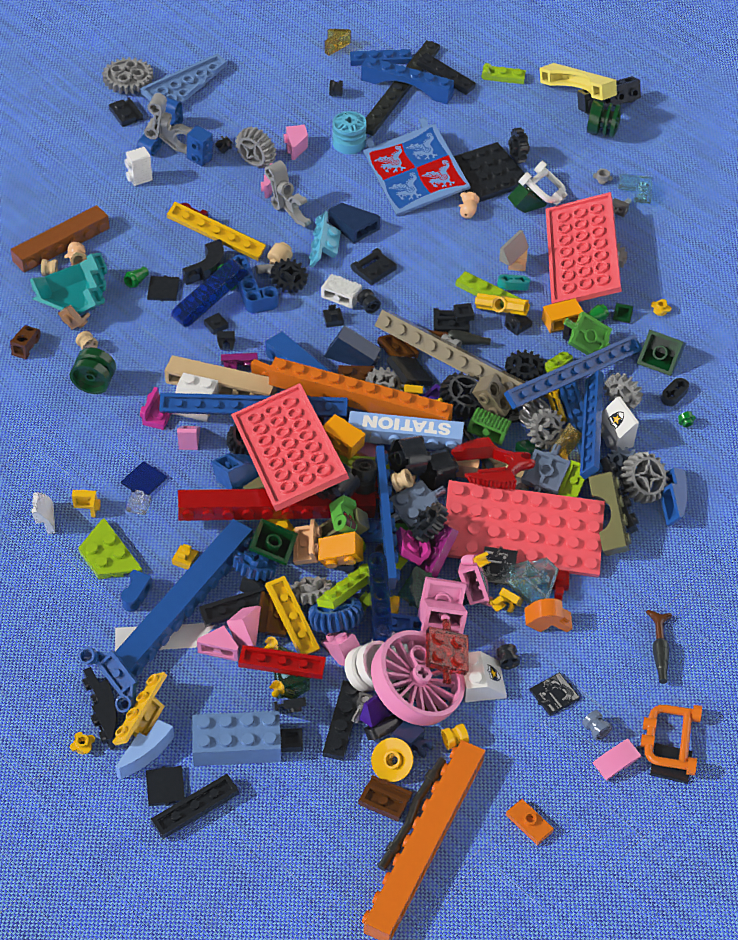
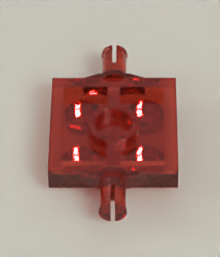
[426,619,469,685]

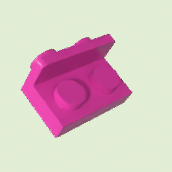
[140,387,172,430]
[396,527,431,566]

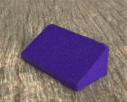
[360,694,392,727]

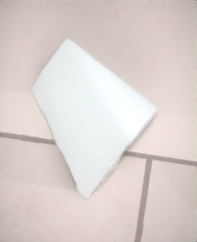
[32,492,55,534]

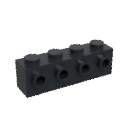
[577,76,641,114]

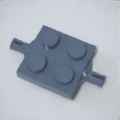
[521,444,571,495]
[389,480,446,530]

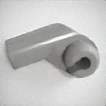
[256,264,274,275]

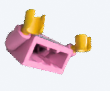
[458,552,506,611]

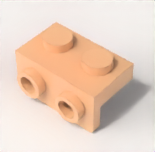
[293,519,322,565]

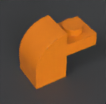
[524,598,573,632]

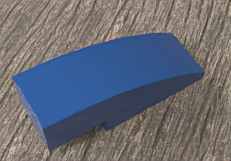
[660,467,688,526]

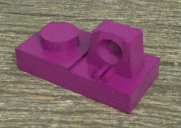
[221,353,258,370]

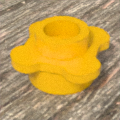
[651,299,672,316]
[70,732,95,755]

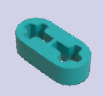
[497,274,530,291]

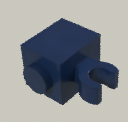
[391,721,433,758]

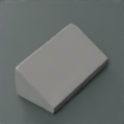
[499,230,529,266]

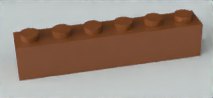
[10,205,110,273]

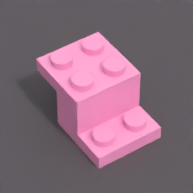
[417,577,468,651]

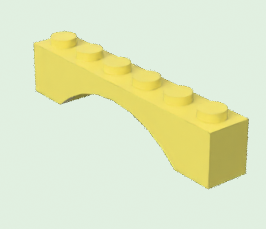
[539,63,617,100]

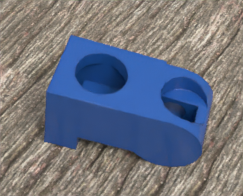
[121,569,153,612]

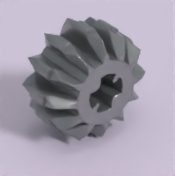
[519,398,549,426]

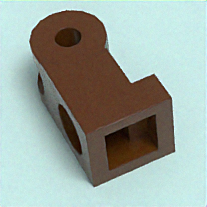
[10,325,41,359]

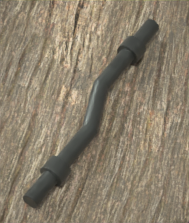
[378,757,446,871]

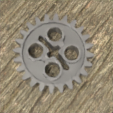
[102,57,154,94]

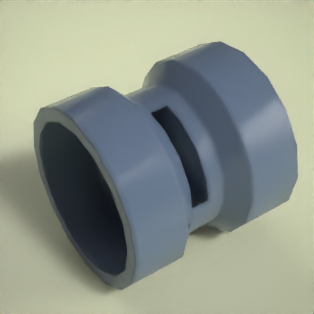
[582,710,612,741]

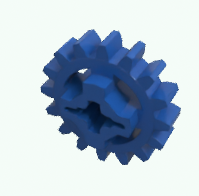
[232,550,277,581]

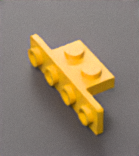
[112,672,167,745]

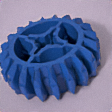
[308,597,364,634]

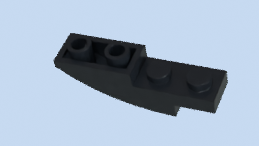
[82,667,118,750]

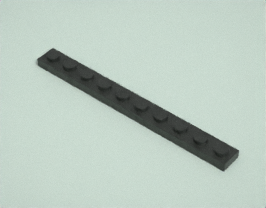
[365,40,440,136]

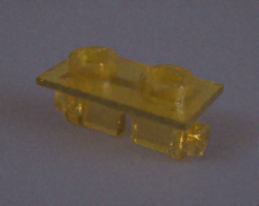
[549,423,582,459]

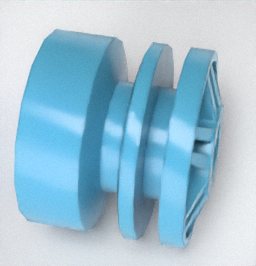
[333,111,367,154]

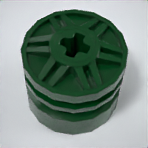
[587,99,621,138]

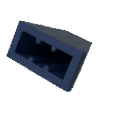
[329,203,380,243]
[324,325,381,366]

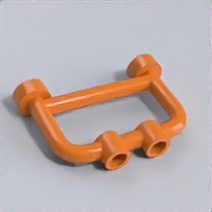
[640,705,702,776]

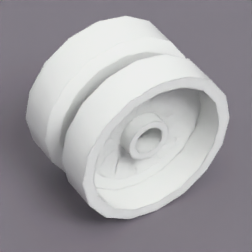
[345,640,396,693]

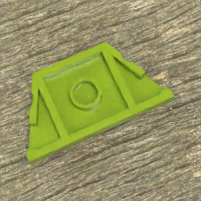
[78,518,143,579]

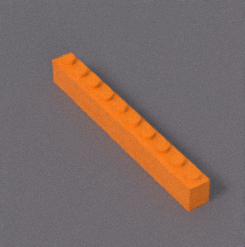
[269,357,453,421]
[362,740,485,940]

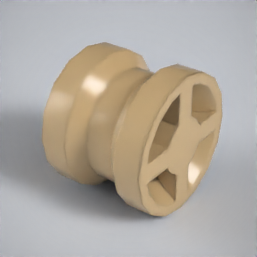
[41,259,58,276]
[75,331,98,350]
[391,469,413,492]

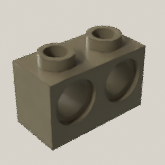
[472,374,511,417]

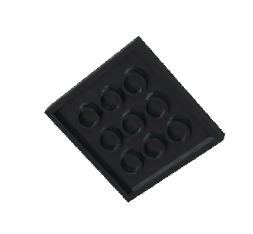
[453,142,527,202]

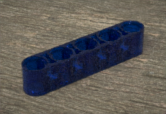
[171,259,247,327]
[367,552,392,642]

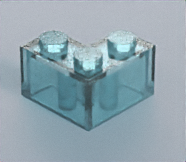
[504,557,559,605]

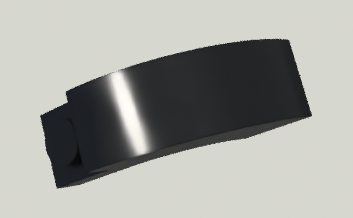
[182,239,224,285]

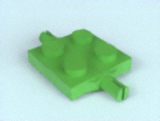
[563,312,612,355]

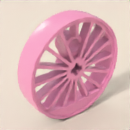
[371,630,465,726]

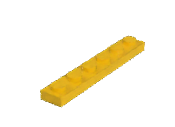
[167,202,266,261]

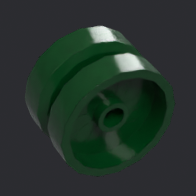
[69,347,116,394]

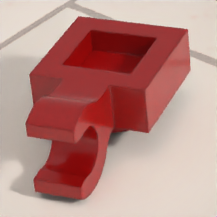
[548,569,569,601]

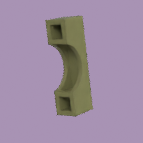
[588,472,632,556]

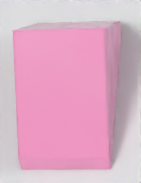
[177,426,200,450]
[227,606,261,649]
[197,626,239,662]

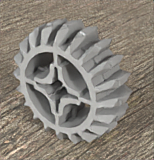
[235,126,277,169]
[619,452,670,504]

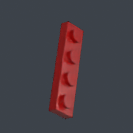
[238,645,326,679]

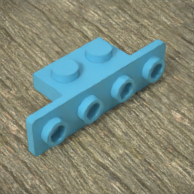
[309,211,341,268]

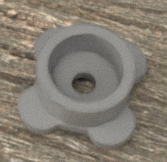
[593,169,613,184]

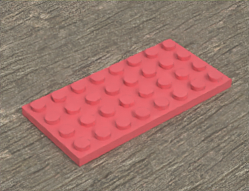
[546,192,622,304]
[231,383,349,511]
[444,480,605,577]

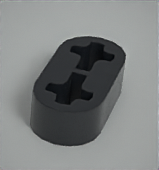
[661,378,689,406]
[364,714,404,740]

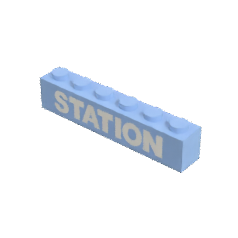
[348,411,464,451]

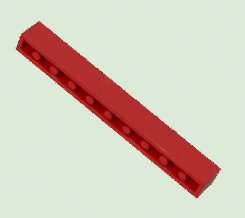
[178,489,376,521]

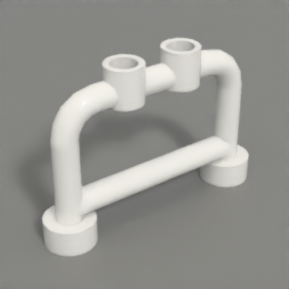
[518,160,568,206]

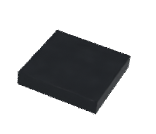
[386,356,434,386]

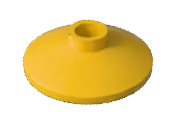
[371,738,413,782]

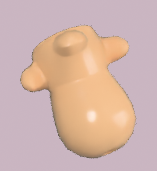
[459,192,480,219]
[64,242,87,266]

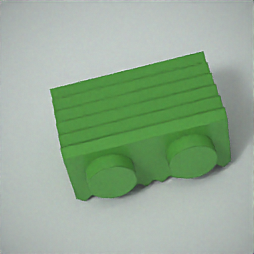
[467,407,512,446]

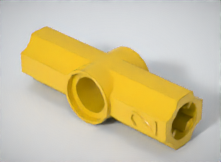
[475,293,530,315]

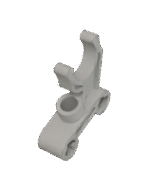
[144,93,193,154]
[264,160,312,227]

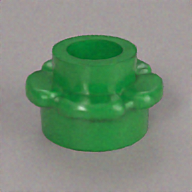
[678,411,696,427]

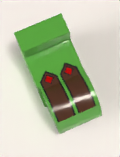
[329,495,357,534]

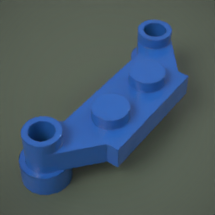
[79,647,139,713]

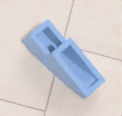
[115,719,174,779]

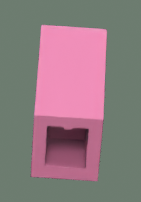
[283,125,308,160]
[321,632,360,666]

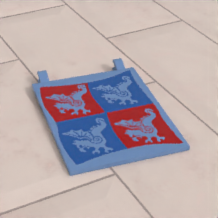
[363,117,470,216]

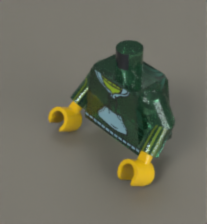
[264,636,310,699]

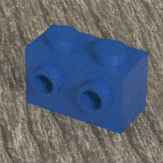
[186,125,213,166]

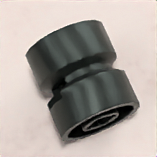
[351,458,378,495]

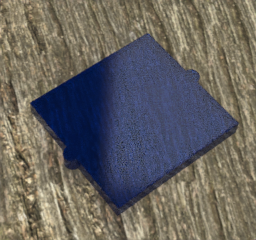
[121,461,167,499]

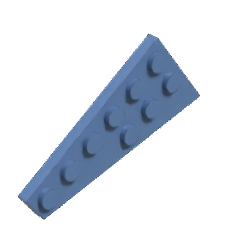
[140,53,227,104]

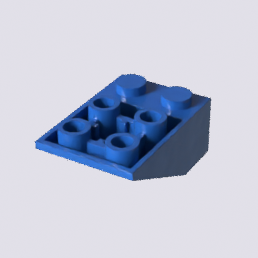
[211,454,259,489]

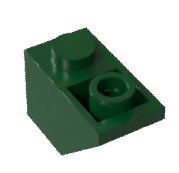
[507,184,547,213]

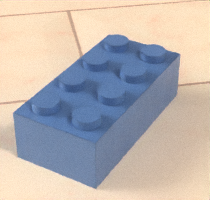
[192,711,281,766]

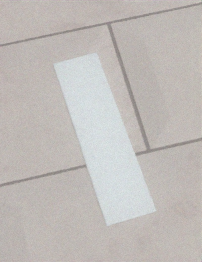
[115,623,215,651]

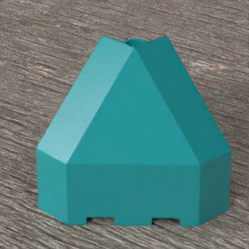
[30,253,107,315]

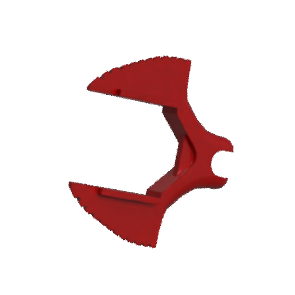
[451,437,536,490]

